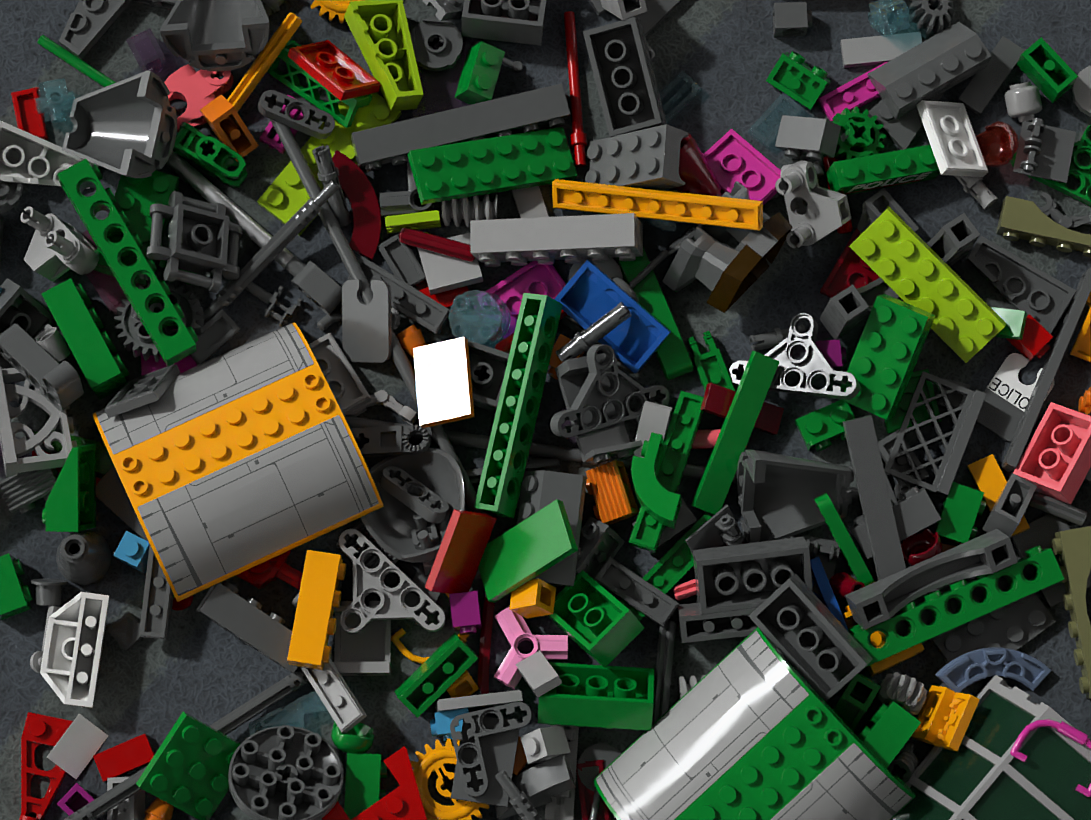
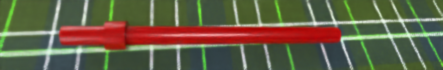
[564,11,587,167]

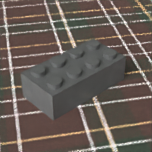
[583,17,667,137]
[693,537,813,614]
[749,574,873,702]

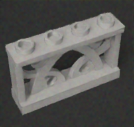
[0,366,77,477]

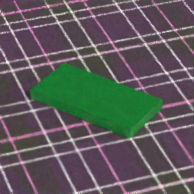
[478,499,578,603]

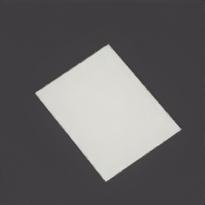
[47,714,108,779]

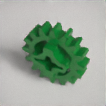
[831,107,886,160]

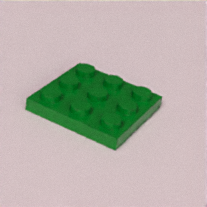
[136,711,241,820]

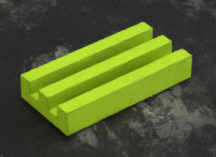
[385,210,441,234]

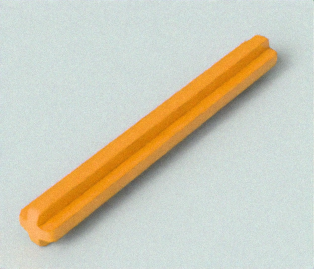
[227,12,302,112]

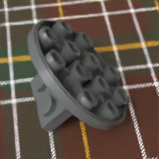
[228,725,344,820]

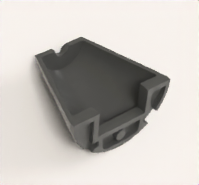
[160,0,270,71]
[62,71,177,178]
[736,449,854,544]

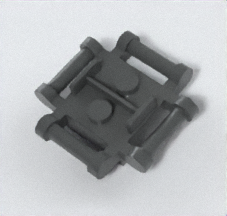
[146,191,242,293]

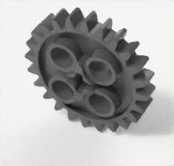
[114,282,205,362]

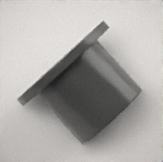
[31,578,68,606]

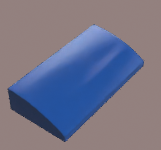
[554,259,671,374]

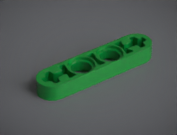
[814,492,875,586]

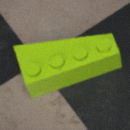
[344,0,424,111]

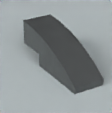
[495,754,576,820]

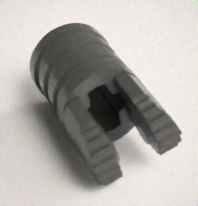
[887,741,920,783]

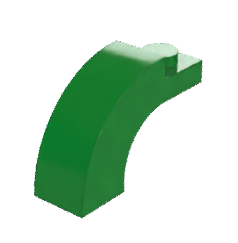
[631,432,682,529]

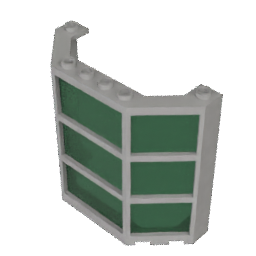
[891,675,1091,820]

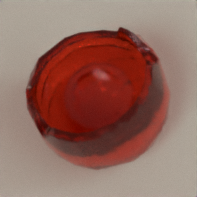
[976,121,1019,167]

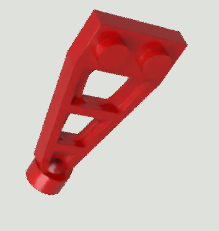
[19,712,73,820]

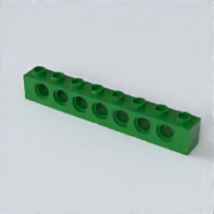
[57,159,199,367]
[474,293,563,519]
[848,545,1064,668]

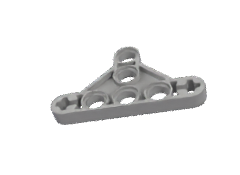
[339,529,446,634]

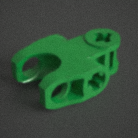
[173,122,248,188]

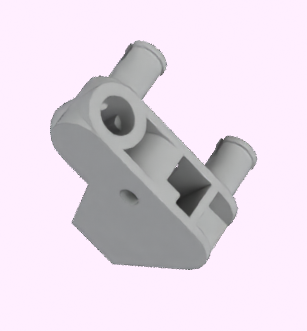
[775,161,851,248]
[20,207,99,282]

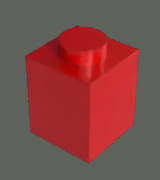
[1006,314,1053,361]

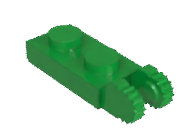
[687,331,735,391]

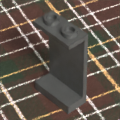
[555,353,643,464]

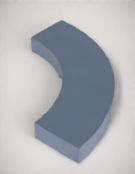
[935,647,1052,693]

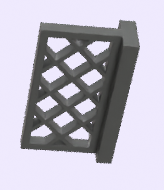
[884,371,986,500]

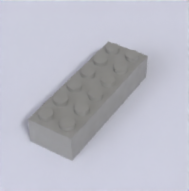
[470,213,643,267]

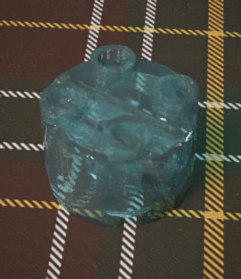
[449,290,511,346]

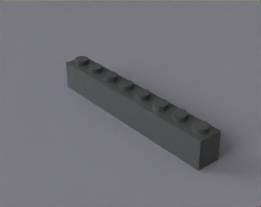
[351,83,570,172]

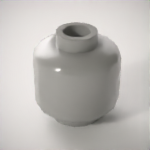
[1004,81,1042,122]

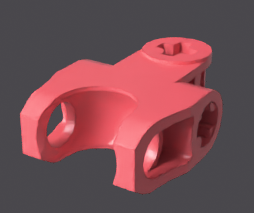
[164,64,234,132]

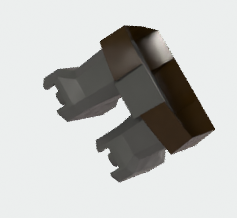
[662,181,793,313]

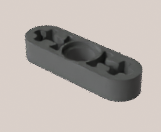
[258,90,335,139]
[379,466,449,523]

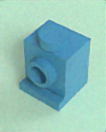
[430,708,469,741]

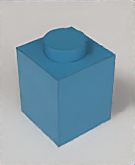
[113,531,150,574]

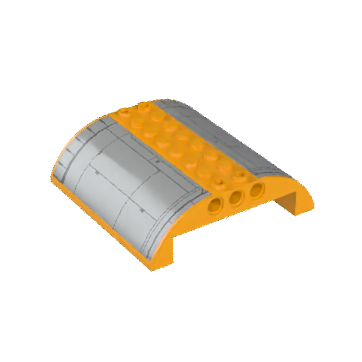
[93,322,384,602]

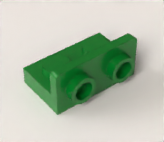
[766,51,831,110]
[795,400,855,452]

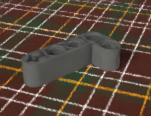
[0,323,84,411]

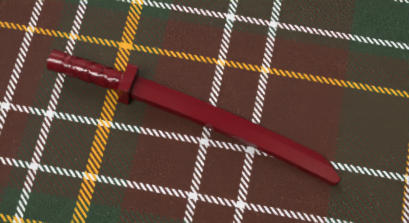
[478,592,495,694]

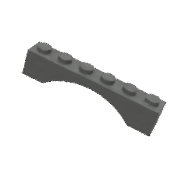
[845,529,1018,630]

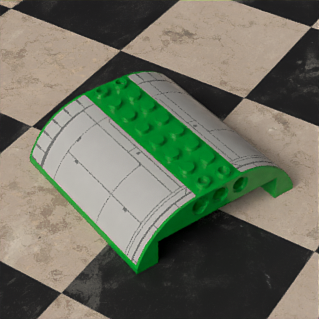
[593,627,916,820]

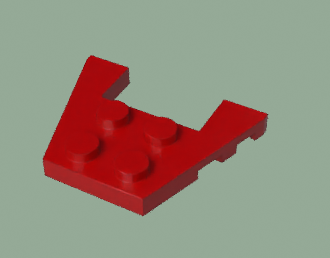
[321,746,427,820]

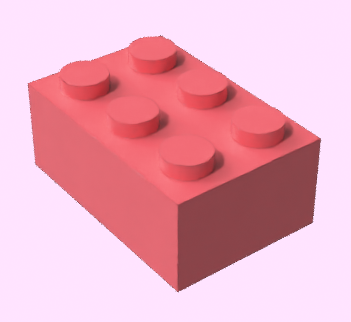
[1013,402,1091,505]

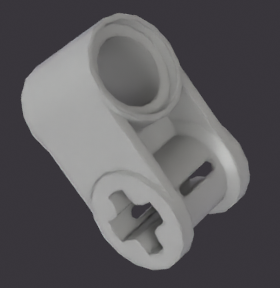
[33,324,71,362]

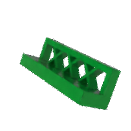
[267,40,373,128]

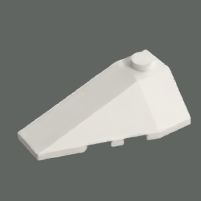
[0,121,99,189]

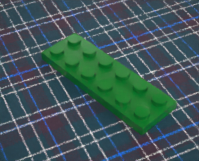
[408,127,577,205]

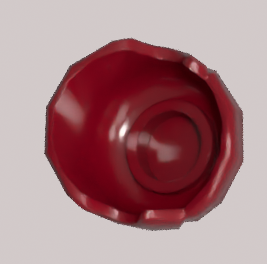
[901,528,942,566]

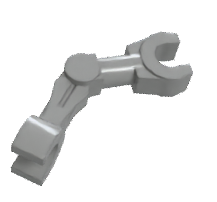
[347,390,419,425]

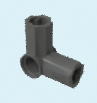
[380,162,434,218]

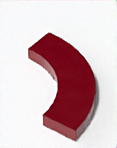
[332,150,381,260]

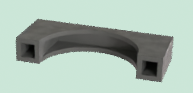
[819,213,980,340]

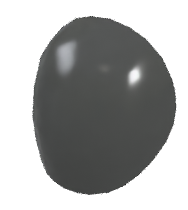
[360,448,465,563]

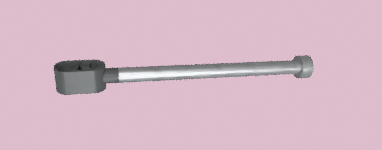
[166,151,342,315]

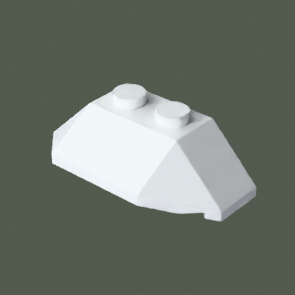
[40,592,109,708]

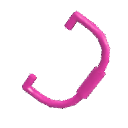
[1010,719,1091,797]

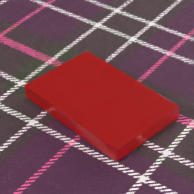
[287,40,381,101]
[425,509,497,594]

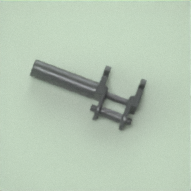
[244,282,303,327]

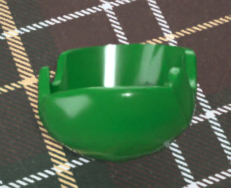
[331,721,374,754]

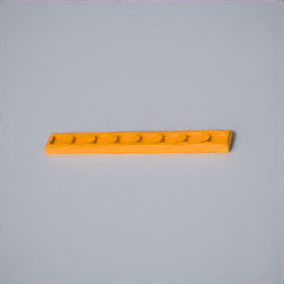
[552,179,763,231]

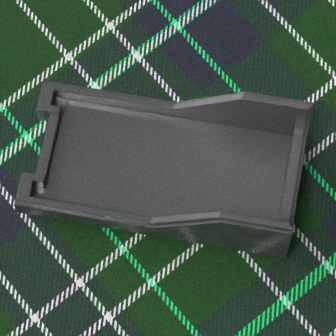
[585,124,689,189]

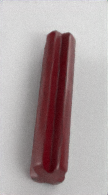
[399,227,475,262]

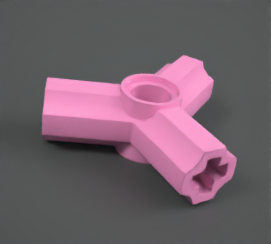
[494,607,568,690]

